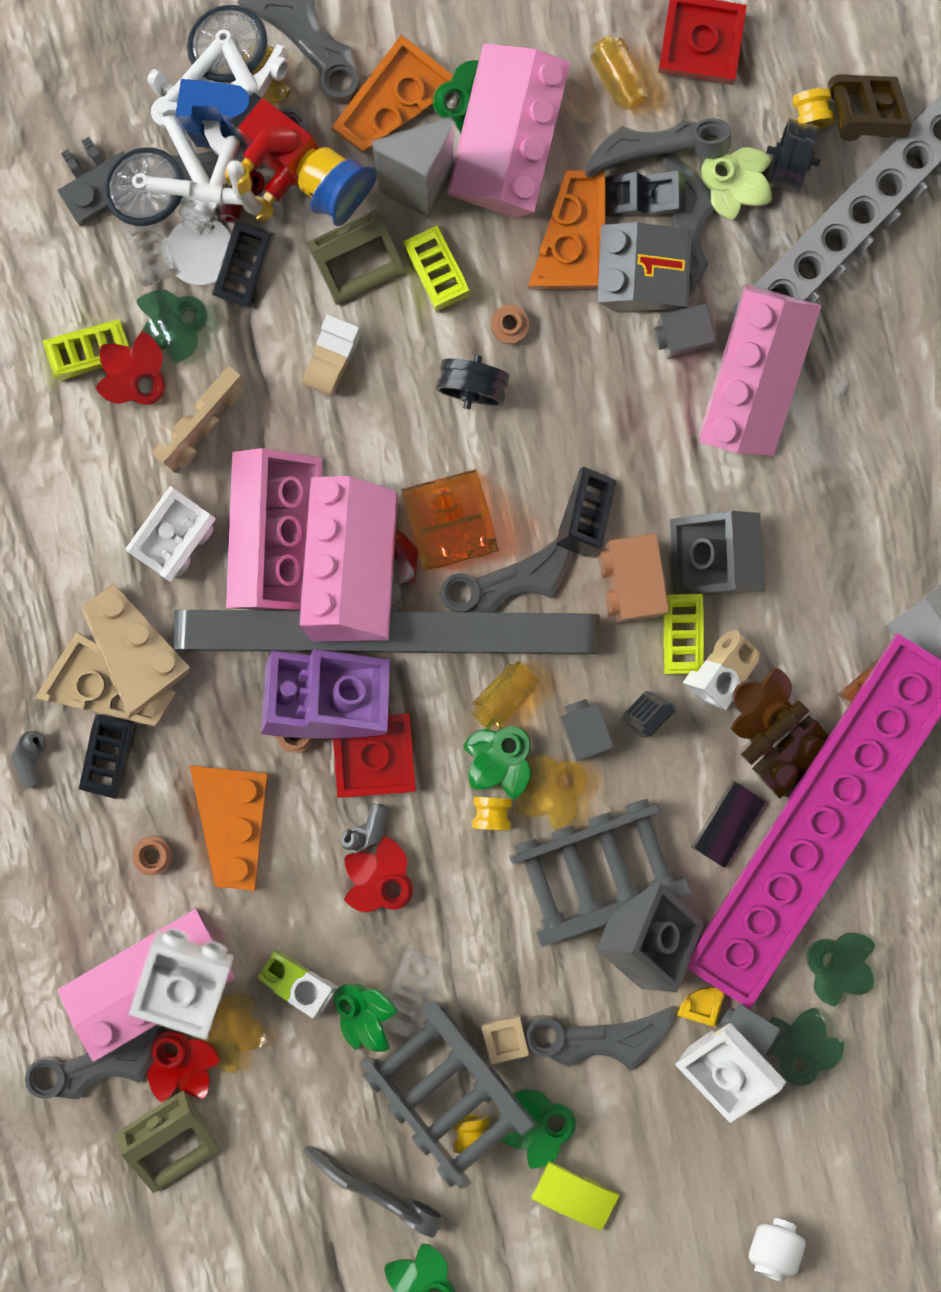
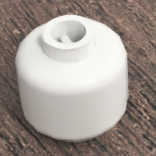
[748,1218,806,1282]

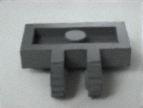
[57,137,143,227]

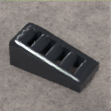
[212,220,275,308]
[556,466,616,557]
[622,691,675,738]
[78,713,137,799]

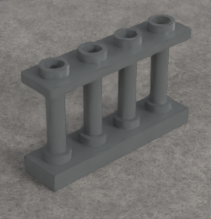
[509,798,691,947]
[361,1000,539,1189]

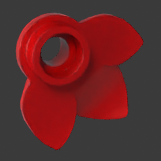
[95,331,165,405]
[344,837,413,912]
[147,1030,220,1102]

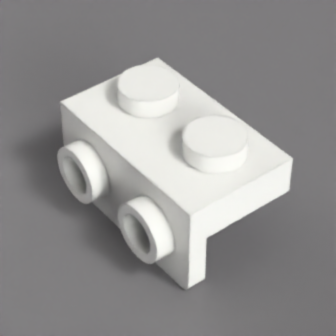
[125,486,216,582]

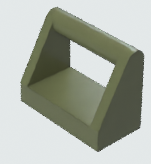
[306,210,405,305]
[117,1090,221,1193]

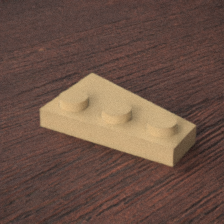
[151,366,245,473]
[82,583,190,719]
[35,632,178,726]

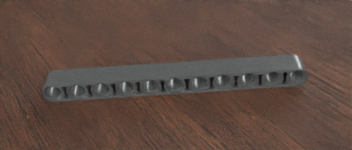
[173,610,600,654]

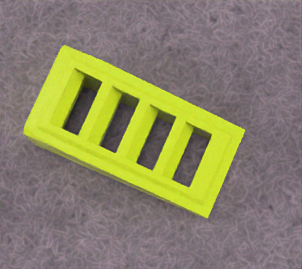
[402,226,470,312]
[42,319,130,382]
[662,594,704,674]

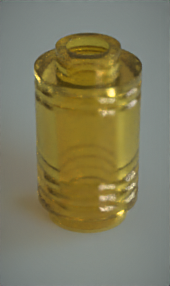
[590,35,649,111]
[471,661,540,730]

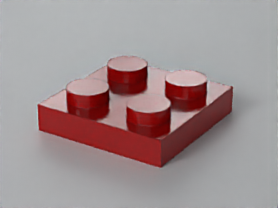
[658,0,747,85]
[333,713,416,798]

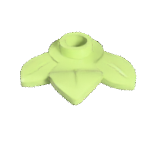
[701,147,772,221]

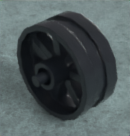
[766,118,821,195]
[436,355,510,410]

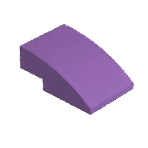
[261,649,390,739]

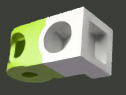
[257,950,339,1019]

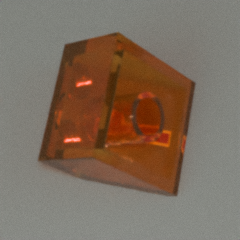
[401,469,499,571]

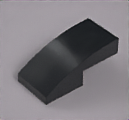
[605,170,685,217]

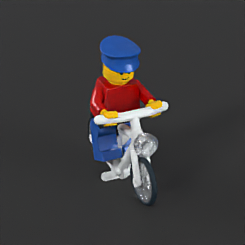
[104,5,378,236]

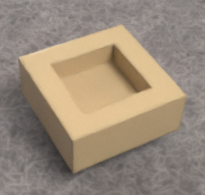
[481,1015,529,1065]

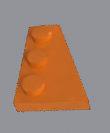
[331,35,452,153]
[528,170,605,289]
[189,765,269,891]

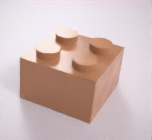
[598,533,669,624]

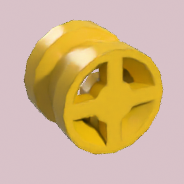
[792,88,836,129]
[472,796,512,831]
[452,1114,492,1153]

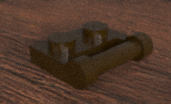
[827,74,912,141]

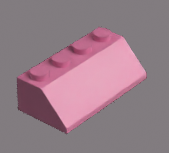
[446,44,571,219]
[699,284,821,456]
[226,448,322,611]
[299,476,398,642]
[57,909,235,1062]

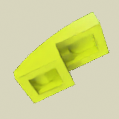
[531,1160,620,1231]

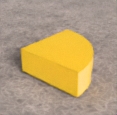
[677,986,725,1027]

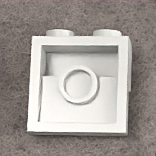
[129,929,234,1040]
[675,1023,786,1123]

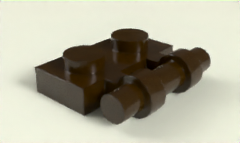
[741,700,829,799]

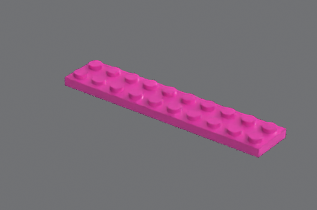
[687,633,941,1009]

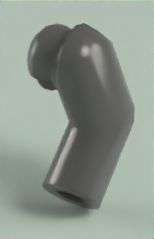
[11,731,46,790]
[341,803,390,853]

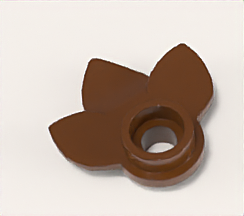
[731,667,792,739]

